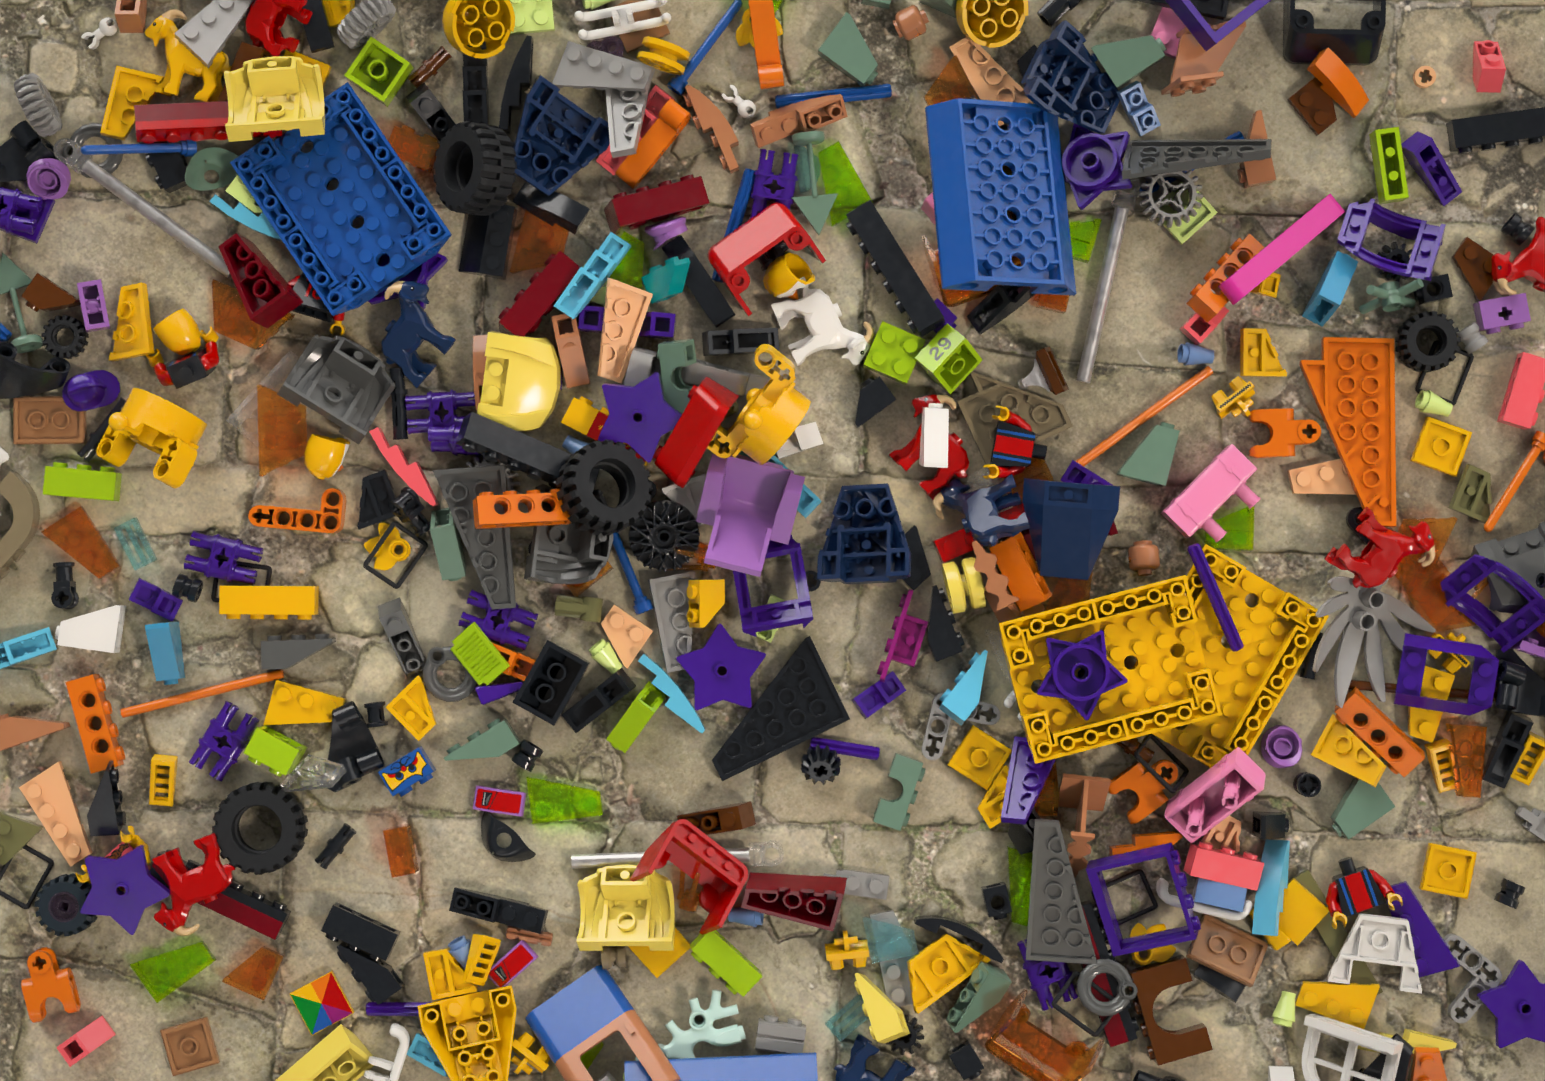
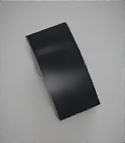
[1194,964,1246,1003]

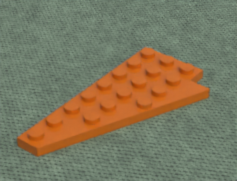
[1300,337,1396,527]

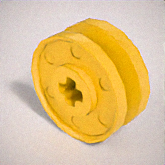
[637,36,690,75]

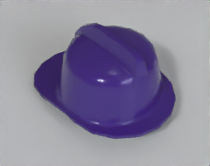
[62,370,120,411]

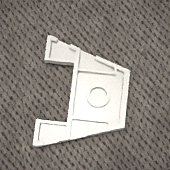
[1327,913,1422,993]

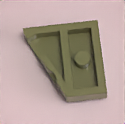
[1448,464,1492,524]
[0,812,43,865]

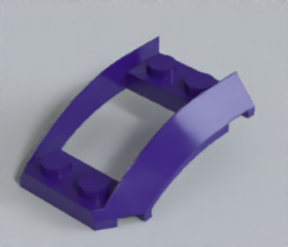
[1337,198,1446,281]
[733,535,814,637]
[1440,554,1545,653]
[1393,633,1499,716]

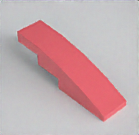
[596,85,675,176]
[369,427,439,507]

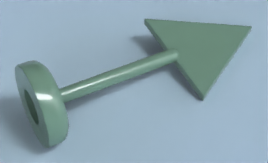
[791,131,838,235]
[0,253,43,353]

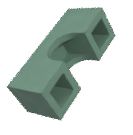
[657,339,697,414]
[872,753,926,831]

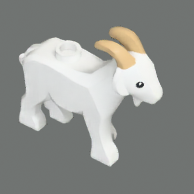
[771,286,874,366]

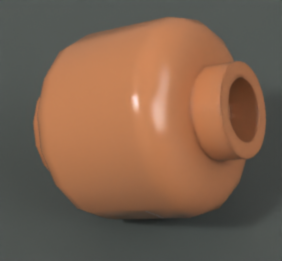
[893,5,929,41]
[1128,540,1160,576]

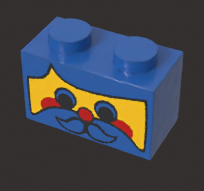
[378,746,436,797]

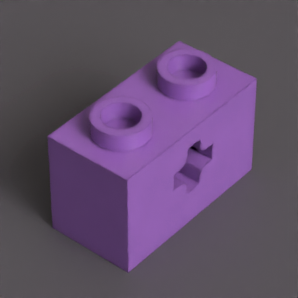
[77,279,110,332]
[1473,293,1531,334]

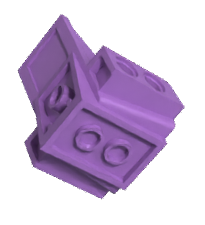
[696,454,805,577]

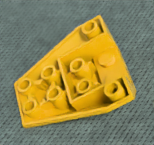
[417,985,517,1081]

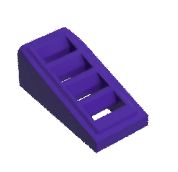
[475,682,524,705]

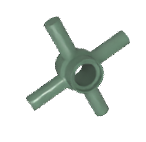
[1359,278,1424,314]

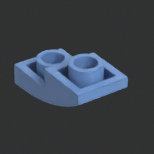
[1117,81,1161,136]
[1194,878,1247,912]

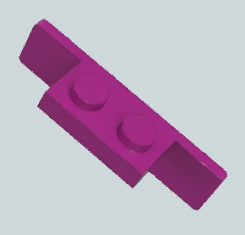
[877,589,928,682]

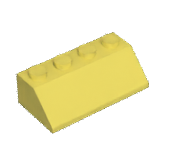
[275,1024,374,1081]

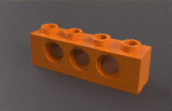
[1186,233,1265,323]
[473,489,571,529]
[65,674,125,774]
[1335,687,1425,777]

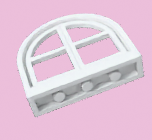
[1302,1013,1404,1081]

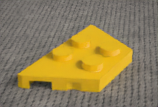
[907,934,991,1014]

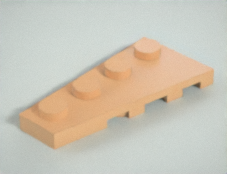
[949,37,1035,128]
[598,277,653,384]
[1287,459,1356,495]
[19,761,92,867]

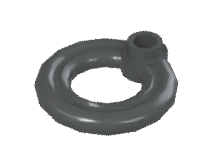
[62,123,123,178]
[423,646,477,702]
[1077,959,1138,1016]

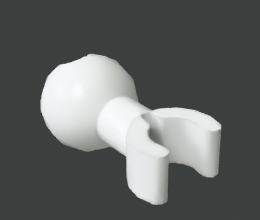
[81,17,118,50]
[722,85,756,118]

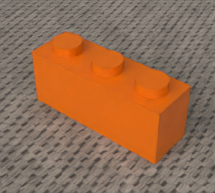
[989,532,1053,612]

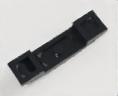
[914,915,1004,963]

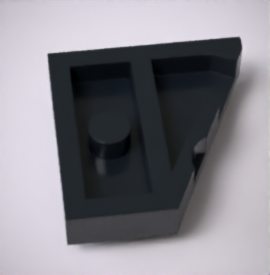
[357,469,397,530]

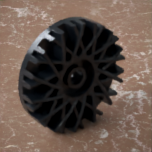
[628,500,700,572]

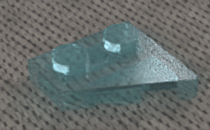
[862,917,919,963]

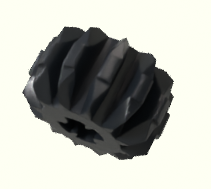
[1376,242,1412,282]
[801,744,841,785]
[886,1014,925,1055]

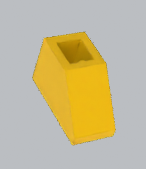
[686,579,725,628]

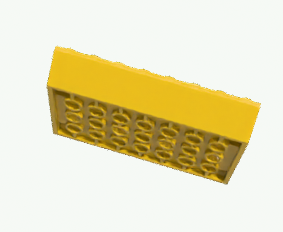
[1132,544,1329,768]
[998,575,1222,764]

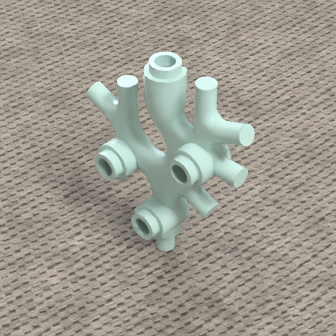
[635,990,746,1061]

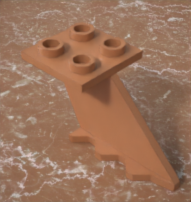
[1161,21,1246,97]
[972,540,1046,623]
[1056,773,1111,878]

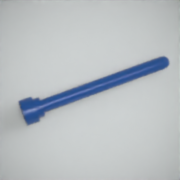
[666,0,743,96]
[81,140,197,157]
[612,532,654,615]

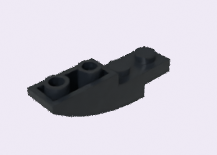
[449,887,548,934]

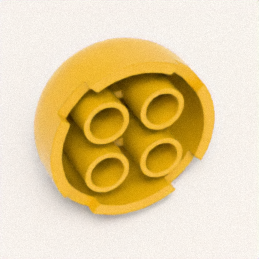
[442,0,515,59]
[955,0,1029,48]

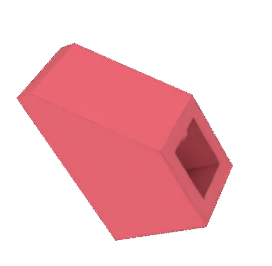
[1473,40,1506,93]
[1179,306,1229,345]
[56,1015,116,1067]

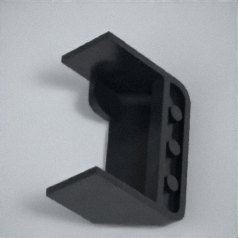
[1283,0,1386,66]

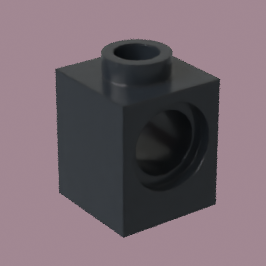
[1413,274,1453,305]
[981,882,1012,920]
[948,1040,984,1080]

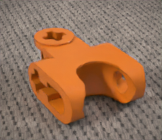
[1248,408,1321,458]
[1108,759,1178,824]
[21,947,81,1023]

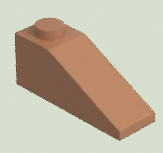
[115,0,147,33]
[1237,110,1276,189]
[0,713,71,751]

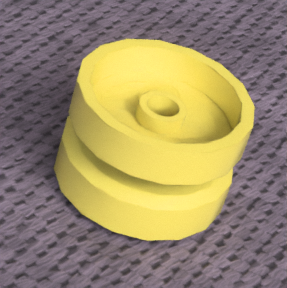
[942,557,986,614]

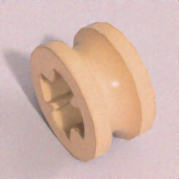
[1413,66,1436,88]

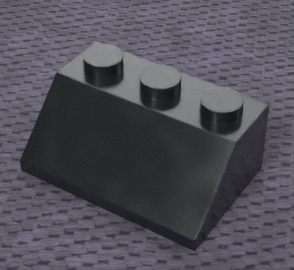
[459,205,518,280]
[512,640,591,726]

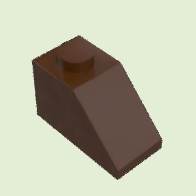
[21,273,81,312]

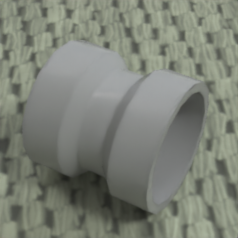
[1457,322,1489,354]

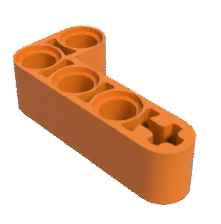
[748,0,784,89]
[615,98,691,189]
[248,488,347,534]

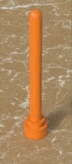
[1484,431,1545,532]

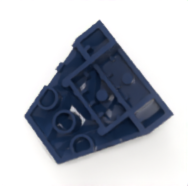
[1021,20,1120,134]
[514,75,610,196]
[817,483,911,584]

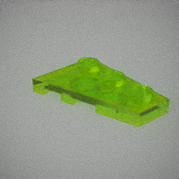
[526,776,603,824]
[1007,846,1032,926]
[129,941,217,1003]

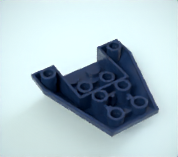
[1022,478,1121,580]

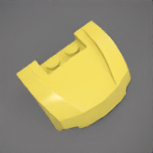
[224,56,325,142]
[477,331,561,432]
[577,864,675,951]

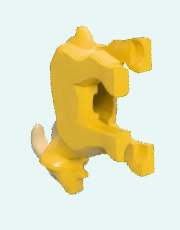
[145,9,232,102]

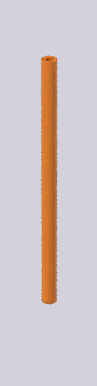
[1076,366,1213,466]
[120,669,284,718]

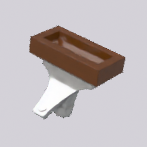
[1017,346,1069,395]

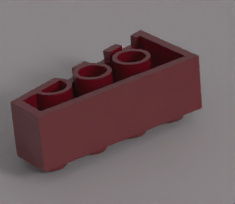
[604,174,710,235]
[218,233,303,329]
[498,250,580,337]
[741,872,847,931]

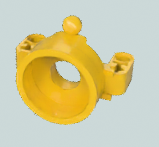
[707,344,811,465]
[96,388,207,489]

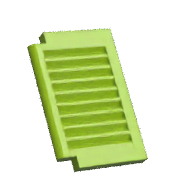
[450,622,510,686]

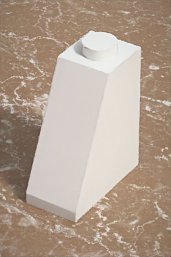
[919,403,949,468]
[55,605,126,653]

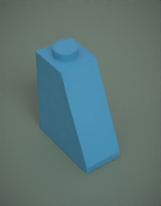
[1302,251,1359,327]
[145,622,185,685]

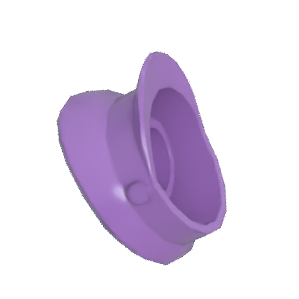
[26,158,71,200]
[645,216,688,251]
[1261,725,1302,768]

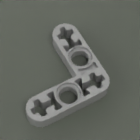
[921,693,1000,760]
[1443,934,1502,1023]

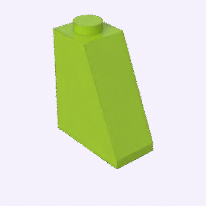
[606,681,667,753]

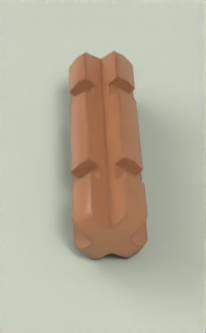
[506,926,553,947]

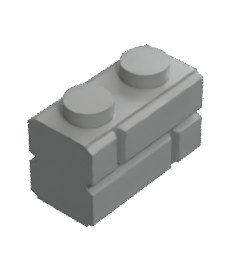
[755,1015,806,1054]

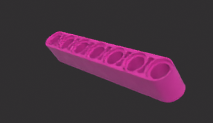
[1218,193,1345,305]

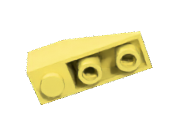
[854,973,910,1044]

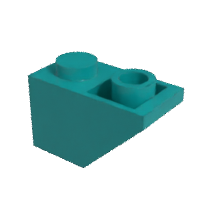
[641,256,690,304]

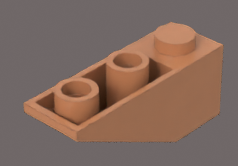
[551,314,590,388]

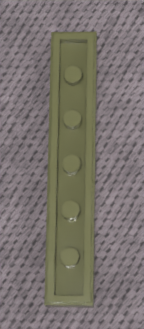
[1288,869,1383,995]

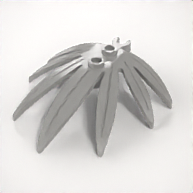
[1313,576,1436,708]

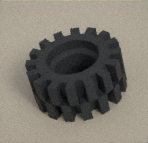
[41,315,89,359]

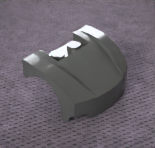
[277,335,395,445]
[524,484,613,584]
[1471,521,1545,614]

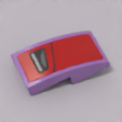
[473,785,527,816]
[488,940,539,988]

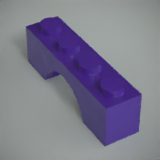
[578,305,676,340]

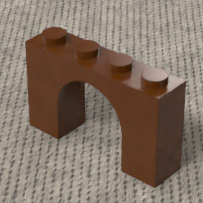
[1128,955,1213,1066]

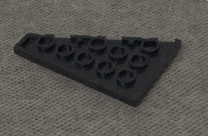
[712,636,850,781]

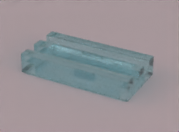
[114,518,157,570]
[825,994,869,1042]

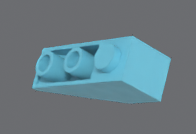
[939,650,988,726]

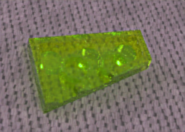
[818,141,873,227]

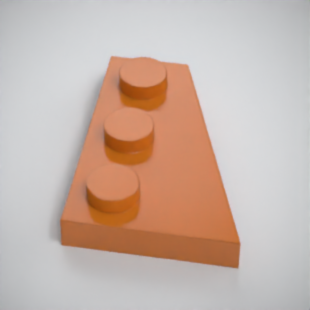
[1410,1047,1447,1081]

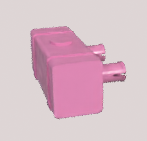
[1161,444,1261,543]
[1164,747,1266,843]

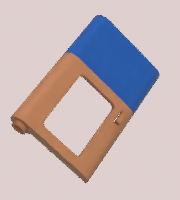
[525,965,681,1081]

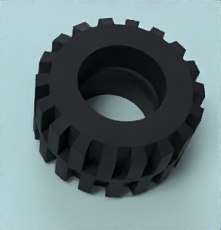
[1395,311,1461,373]

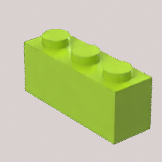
[1369,127,1409,204]
[43,462,122,501]
[690,930,763,997]

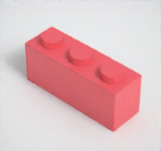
[1497,352,1545,430]
[1183,841,1264,891]

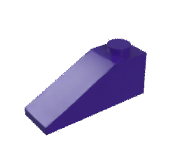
[1401,131,1462,206]

